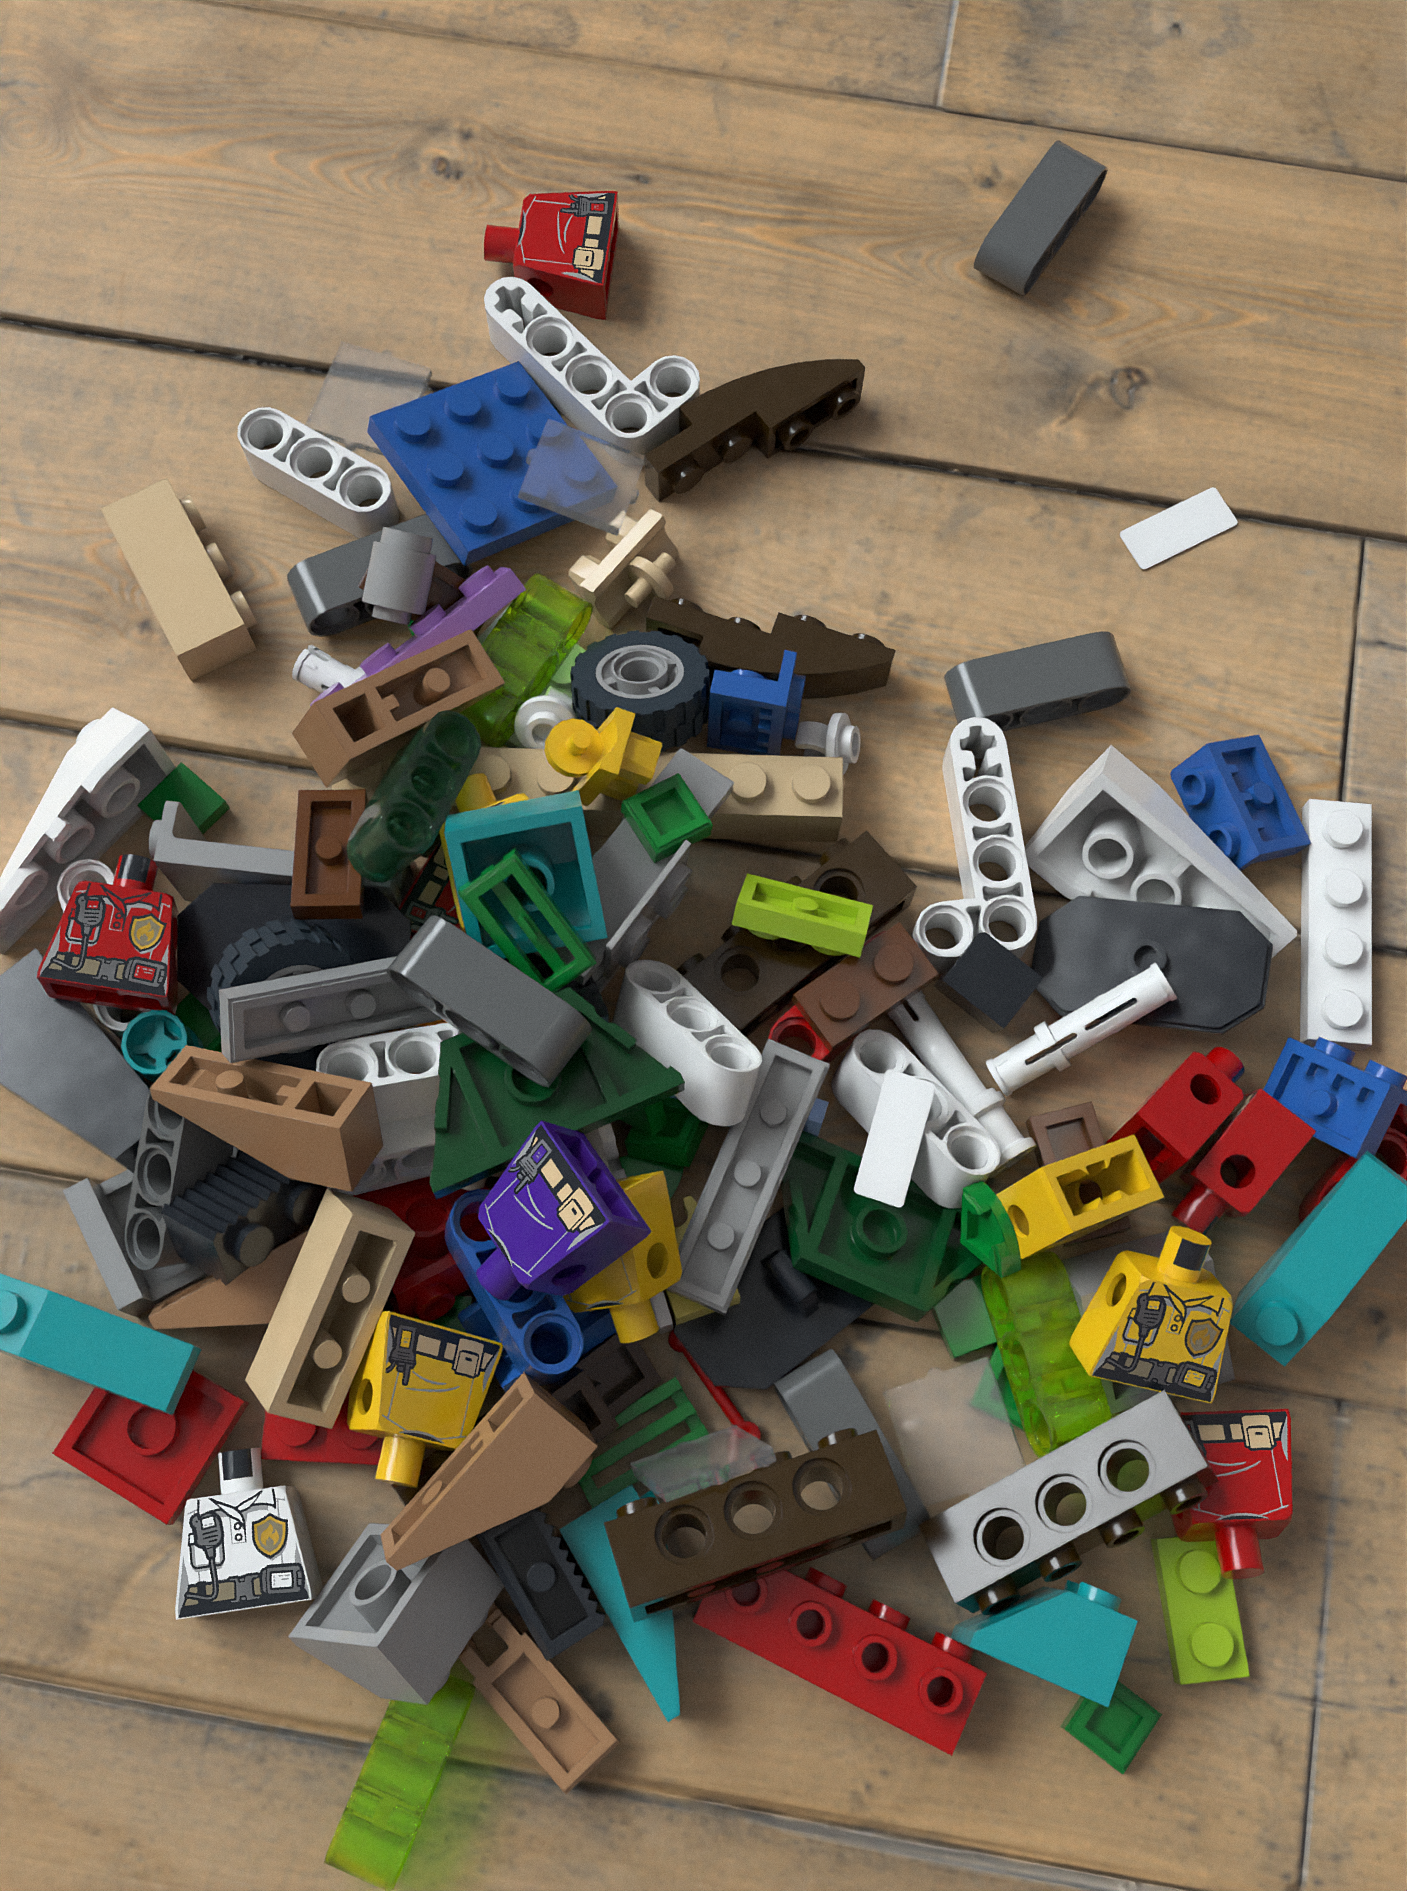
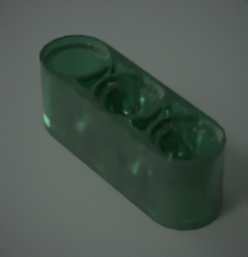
[347,710,481,883]

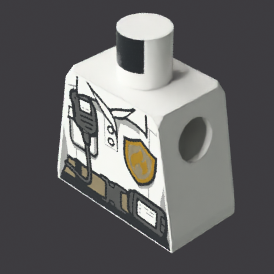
[175,1448,323,1620]

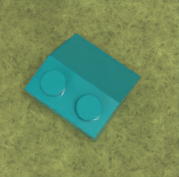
[444,790,608,958]
[950,1580,1138,1707]

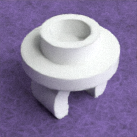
[514,686,577,749]
[795,713,860,775]

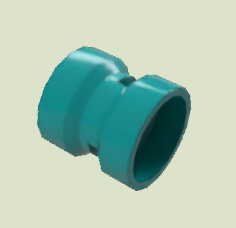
[121,1010,204,1084]

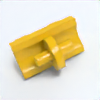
[544,707,662,807]

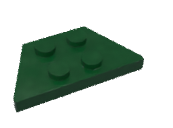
[430,987,685,1200]
[780,1131,983,1322]

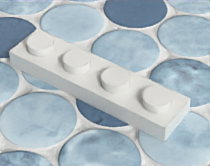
[1300,799,1372,1051]

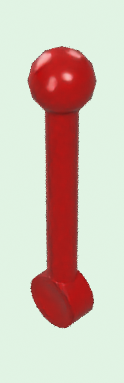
[668,1328,761,1449]

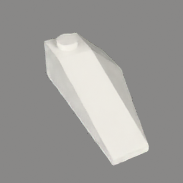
[0,707,176,954]
[1025,745,1297,958]

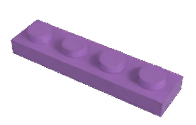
[310,565,526,706]

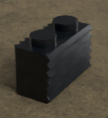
[161,1150,327,1286]
[476,1506,606,1661]

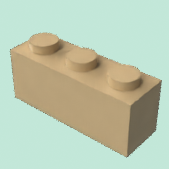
[100,478,257,681]
[245,1188,415,1429]

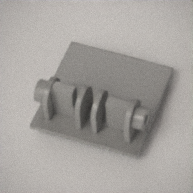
[603,840,693,980]

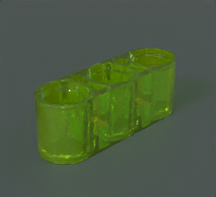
[447,573,593,748]
[981,1251,1112,1458]
[324,1674,476,1891]

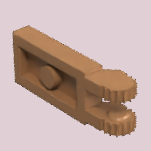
[458,1600,620,1794]

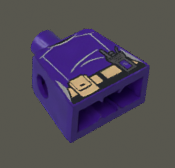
[476,1120,652,1301]

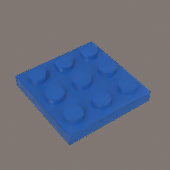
[367,361,616,566]

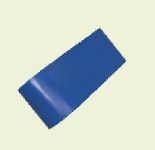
[444,1189,584,1385]

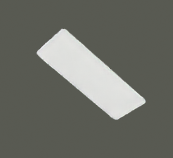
[1120,487,1238,570]
[854,1070,936,1207]

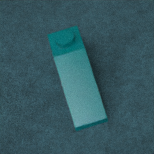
[1230,1151,1407,1367]
[0,1274,202,1415]
[559,1484,680,1722]

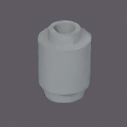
[362,527,437,625]

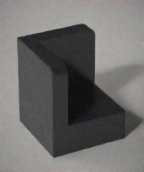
[933,932,1043,1033]

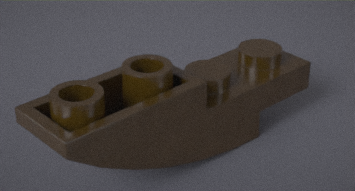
[644,359,865,502]
[646,596,896,699]
[391,1332,662,1506]

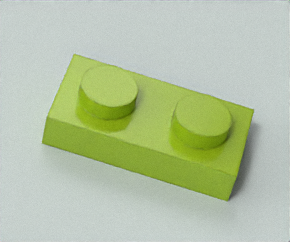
[732,873,873,958]
[1151,1536,1250,1685]

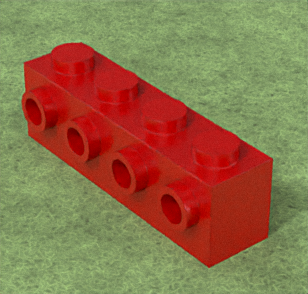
[692,1567,987,1756]

